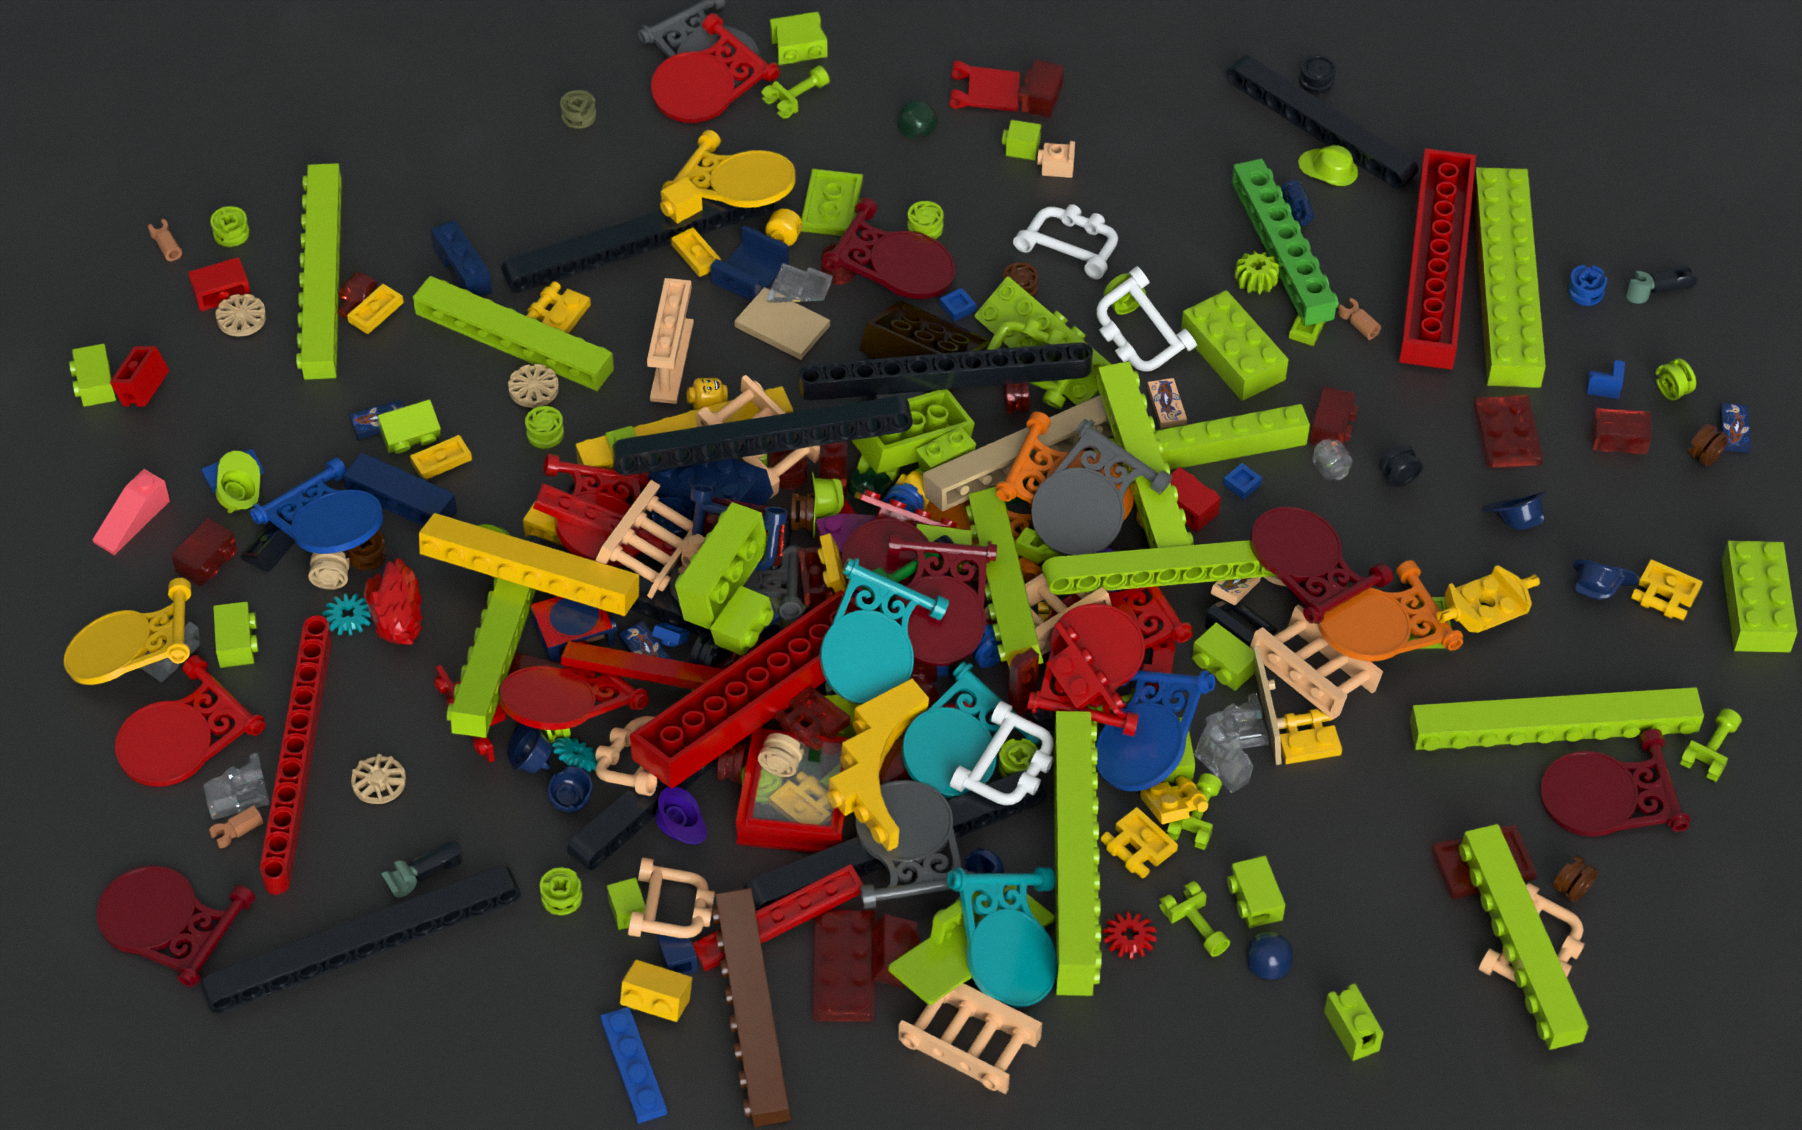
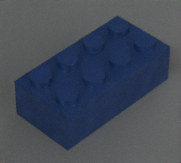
[648,459,774,521]

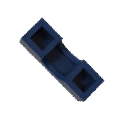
[431,220,492,297]

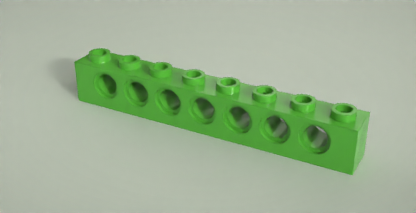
[1232,159,1338,326]

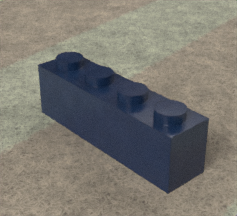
[343,453,457,527]

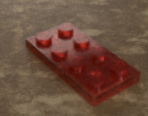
[813,910,875,1021]

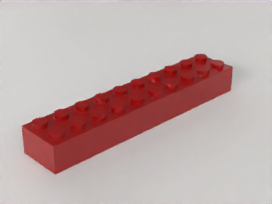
[1399,148,1476,370]
[630,590,860,789]

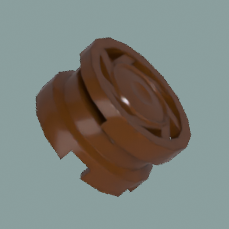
[1002,262,1039,298]
[1687,423,1729,467]
[791,492,815,531]
[347,530,387,571]
[1553,855,1598,903]

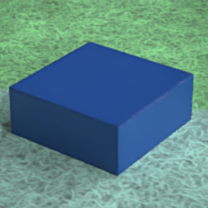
[940,288,976,322]
[1223,463,1262,500]

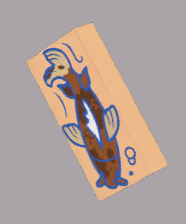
[1147,378,1187,429]
[1211,577,1261,605]

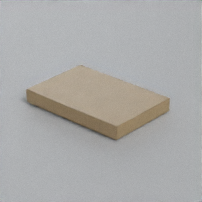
[735,287,830,360]

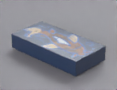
[349,399,404,440]
[1720,403,1751,453]
[619,621,672,660]

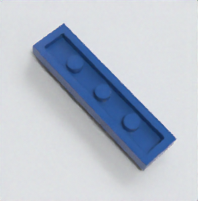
[600,1007,667,1124]

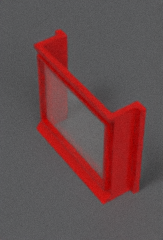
[736,727,855,853]

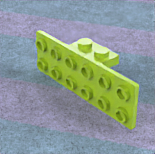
[975,277,1112,405]
[888,885,1055,1005]

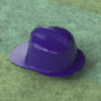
[655,787,707,845]

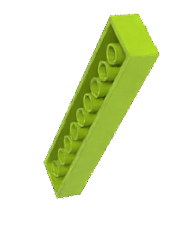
[1472,167,1546,388]
[1054,711,1101,996]

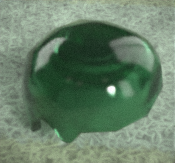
[897,101,938,139]
[846,467,891,504]

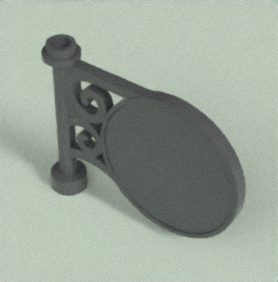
[637,0,759,89]
[1032,419,1173,556]
[669,545,804,621]
[856,780,974,909]

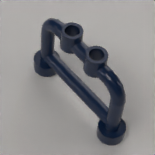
[690,485,788,571]

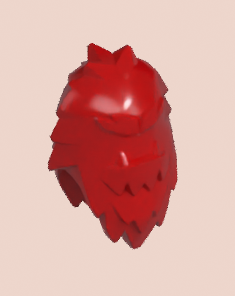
[364,558,423,645]

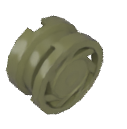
[560,90,597,129]

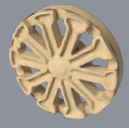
[216,294,266,336]
[508,364,559,408]

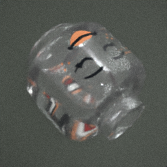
[1312,439,1353,480]

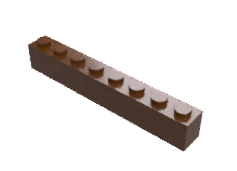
[712,888,791,1127]

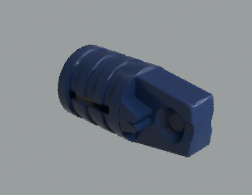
[1281,180,1314,226]

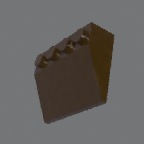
[859,301,991,392]

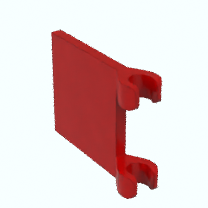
[949,61,1020,112]

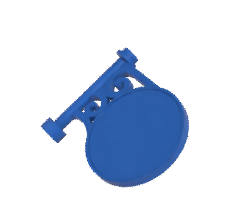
[250,457,383,554]
[1095,670,1215,791]

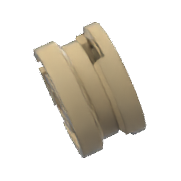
[308,552,350,590]
[758,733,804,777]

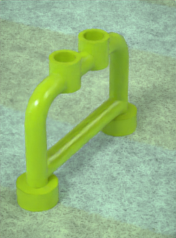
[987,319,1070,409]

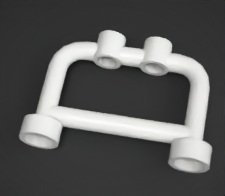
[1013,204,1118,279]
[1096,266,1197,372]
[950,701,1054,805]

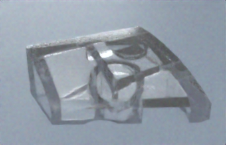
[767,263,833,303]
[1205,693,1269,754]
[1194,711,1253,793]
[203,753,270,820]

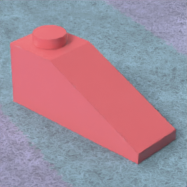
[93,469,170,555]

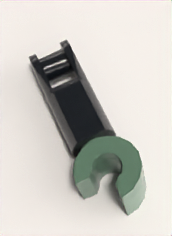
[1626,266,1698,304]
[381,841,462,898]

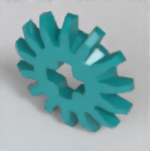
[322,593,371,635]
[552,737,598,772]

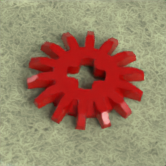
[1103,911,1157,959]

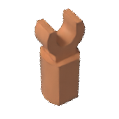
[148,219,182,262]
[1338,298,1381,340]
[209,805,263,849]

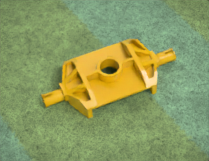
[1436,565,1540,633]

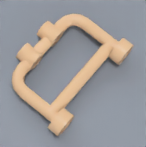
[596,716,657,796]
[628,857,715,938]
[1479,883,1585,982]

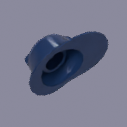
[1481,491,1546,530]
[1573,559,1640,600]
[507,724,553,774]

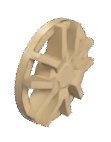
[351,754,406,804]

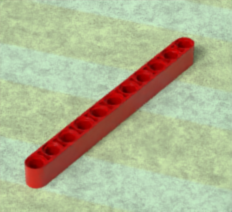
[260,615,332,895]

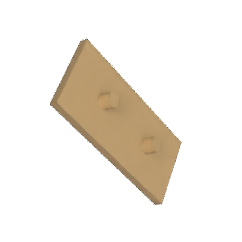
[1254,646,1285,765]

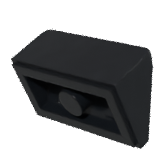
[240,520,295,572]

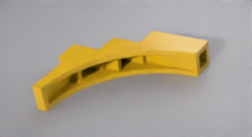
[827,679,929,852]

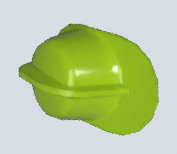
[1298,145,1358,186]
[215,451,260,513]
[812,472,844,538]

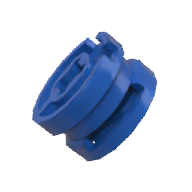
[1568,265,1607,306]
[883,483,925,513]
[971,624,1002,668]

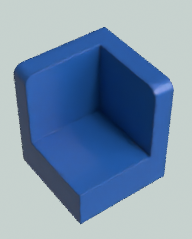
[1587,360,1625,399]

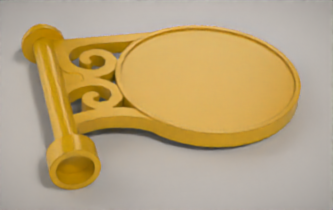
[662,130,796,208]
[64,578,191,685]

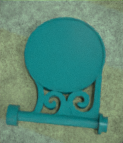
[819,558,949,705]
[901,662,1041,799]
[947,867,1057,1008]

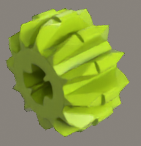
[1234,250,1279,295]

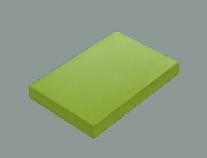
[801,169,863,236]

